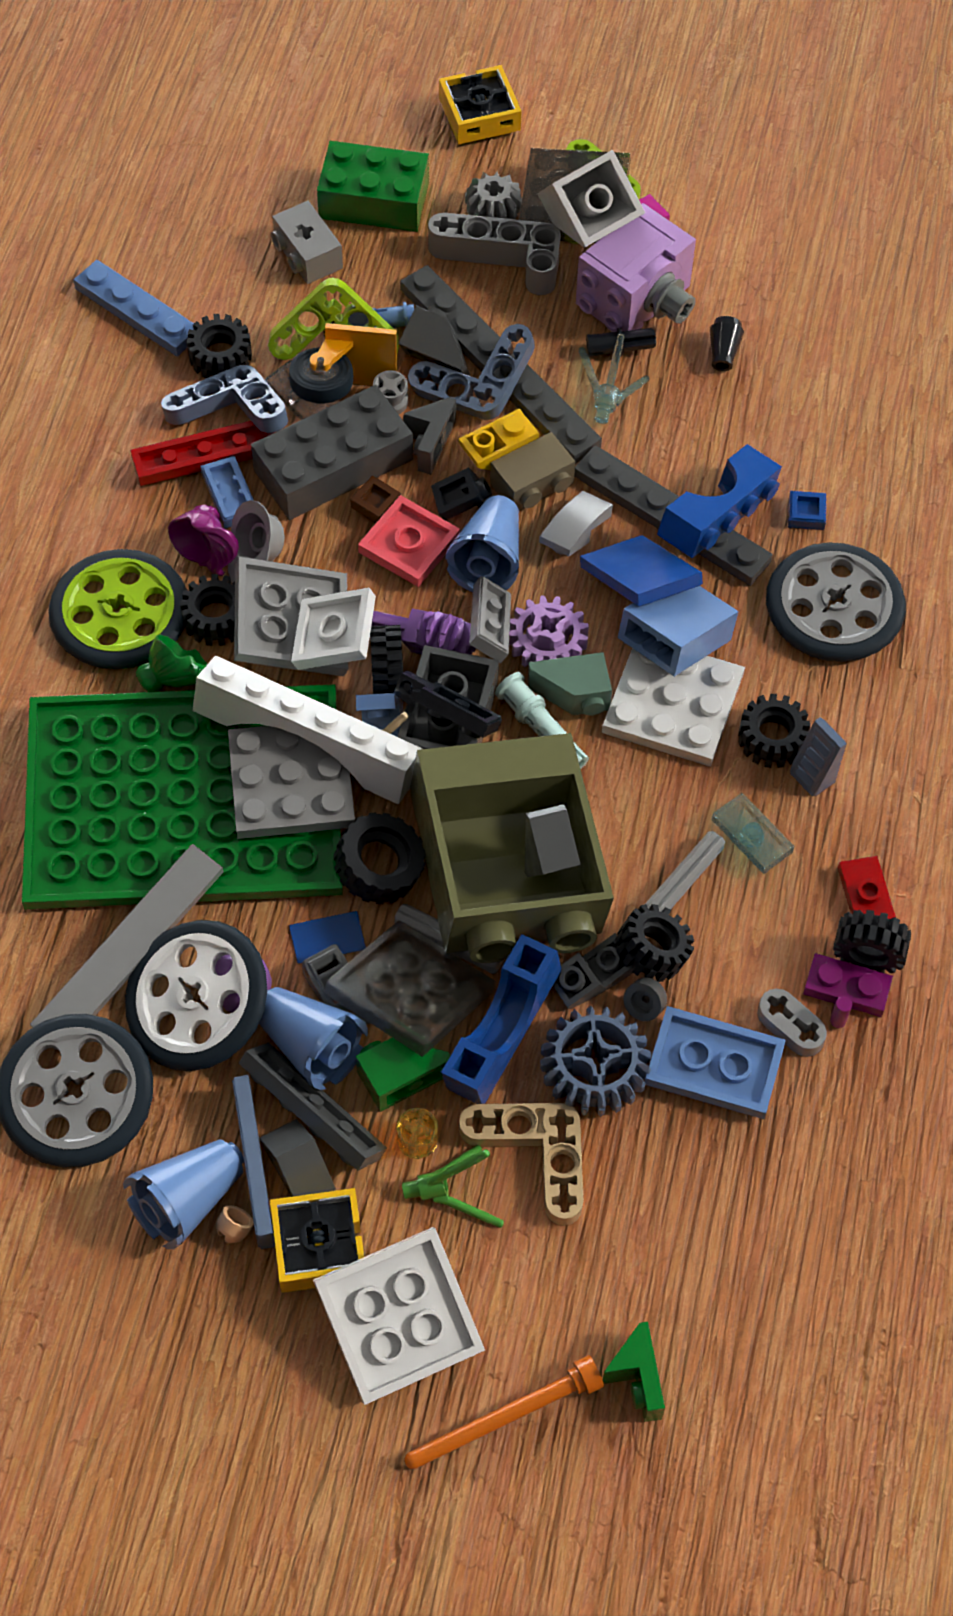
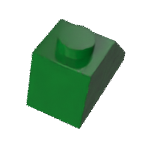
[356,1037,451,1112]

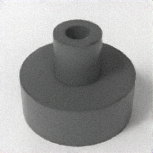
[623,977,667,1021]

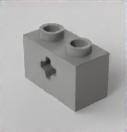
[271,201,343,284]

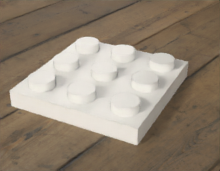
[602,648,745,767]
[313,1227,485,1405]

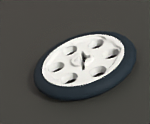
[125,920,267,1071]

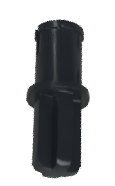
[586,328,657,357]

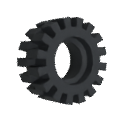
[187,314,252,378]
[180,574,235,646]
[370,625,403,694]
[738,694,810,768]
[615,904,694,982]
[833,910,911,973]

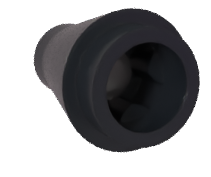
[710,316,744,371]

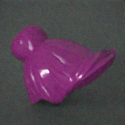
[168,504,239,576]

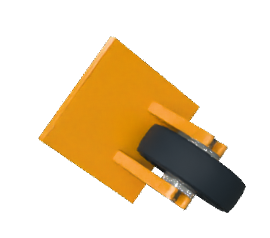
[289,323,397,404]

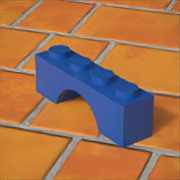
[657,444,782,558]
[441,934,562,1104]

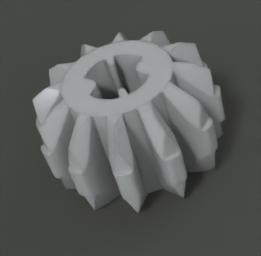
[465,172,522,220]

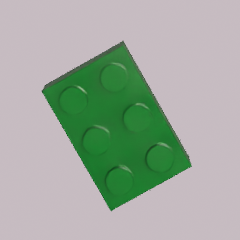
[317,140,429,232]

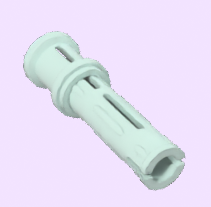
[495,672,589,769]

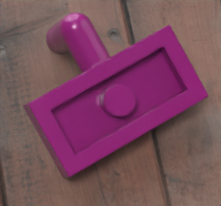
[803,953,893,1028]

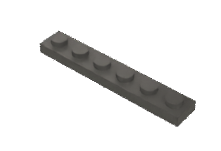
[574,445,773,586]

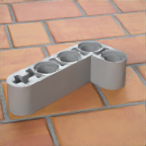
[428,213,561,295]

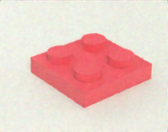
[358,495,460,587]

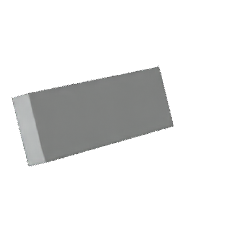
[469,576,511,663]

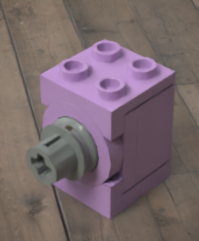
[576,203,696,332]

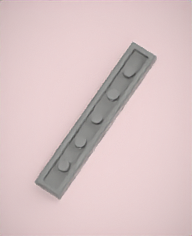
[30,844,224,1028]

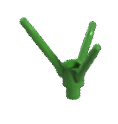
[402,1145,504,1228]

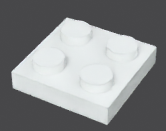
[291,588,376,670]

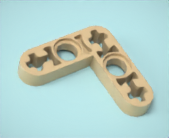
[459,1103,584,1226]

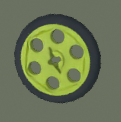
[48,549,187,670]

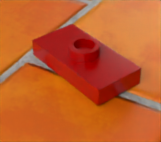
[837,856,896,919]

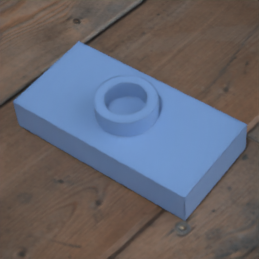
[200,455,254,529]

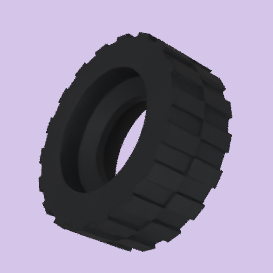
[333,812,426,904]

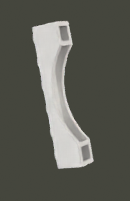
[192,655,422,804]

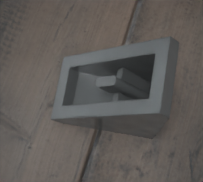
[524,804,581,877]
[259,1119,336,1197]

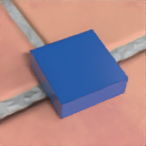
[788,491,826,530]

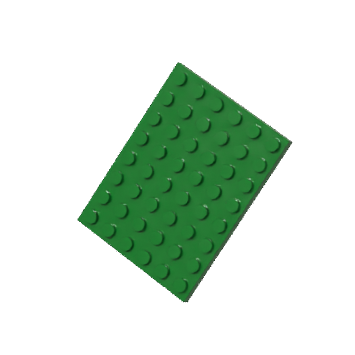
[22,684,343,910]

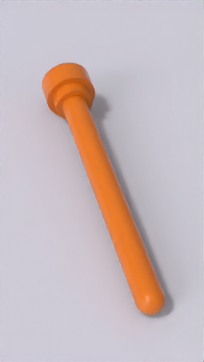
[404,1355,604,1469]

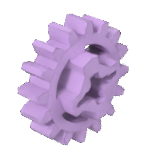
[509,595,589,667]

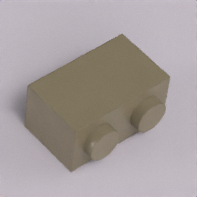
[490,432,575,511]

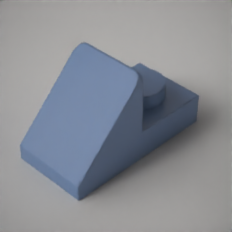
[356,693,403,737]

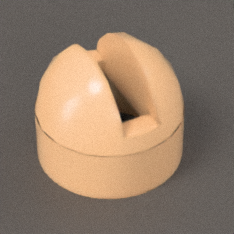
[216,1205,254,1243]

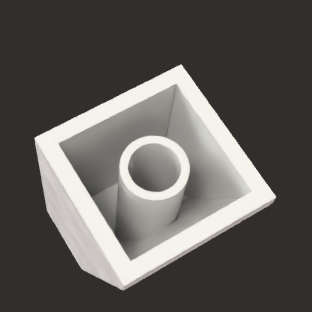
[537,150,646,248]

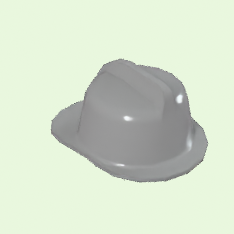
[228,500,285,583]

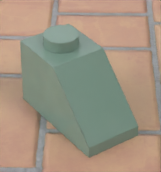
[528,652,612,716]

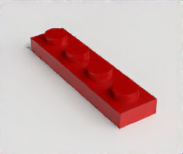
[130,420,275,486]

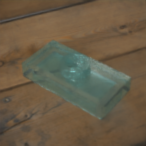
[712,793,794,874]

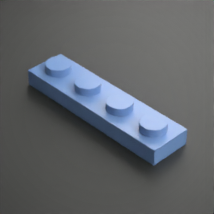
[74,259,194,357]

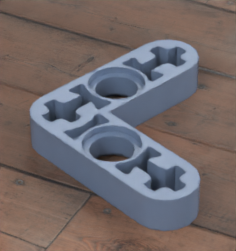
[408,324,535,420]
[161,365,288,433]

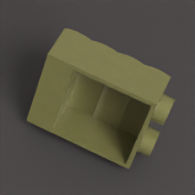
[410,733,614,963]

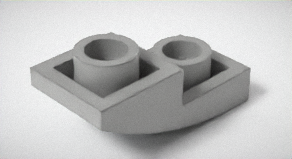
[539,491,613,556]

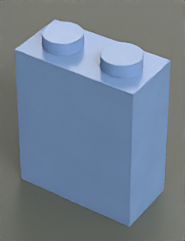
[618,586,739,677]

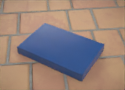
[580,535,703,607]

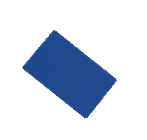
[289,911,366,964]

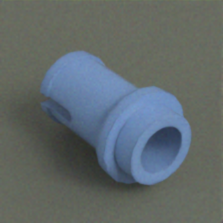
[372,302,414,328]

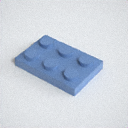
[645,1006,786,1119]

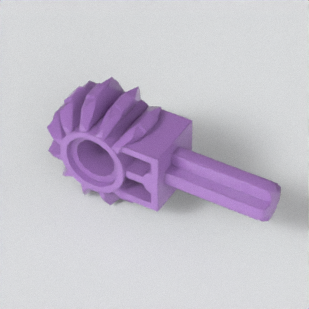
[371,608,476,655]

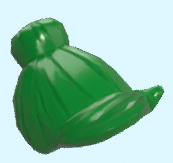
[136,634,208,692]

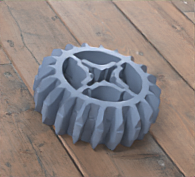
[540,1005,651,1117]

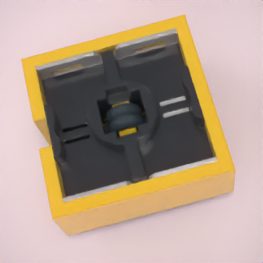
[439,65,522,145]
[270,1188,364,1293]

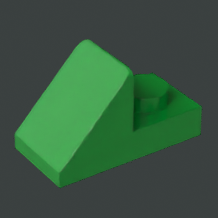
[602,1322,665,1422]

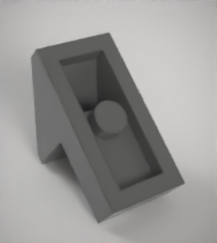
[403,397,456,475]

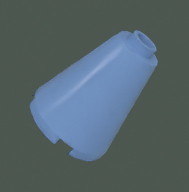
[446,495,519,592]
[259,987,368,1090]
[123,1139,244,1249]

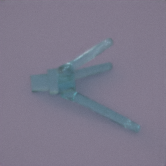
[578,333,649,424]

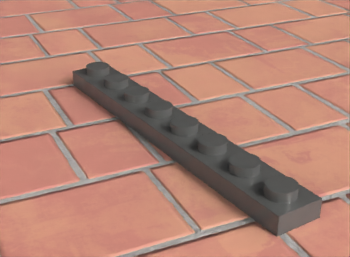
[400,265,602,464]

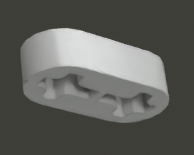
[757,988,827,1057]

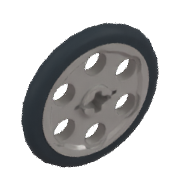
[766,542,906,662]
[0,1014,153,1168]

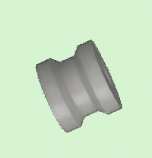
[373,370,408,414]

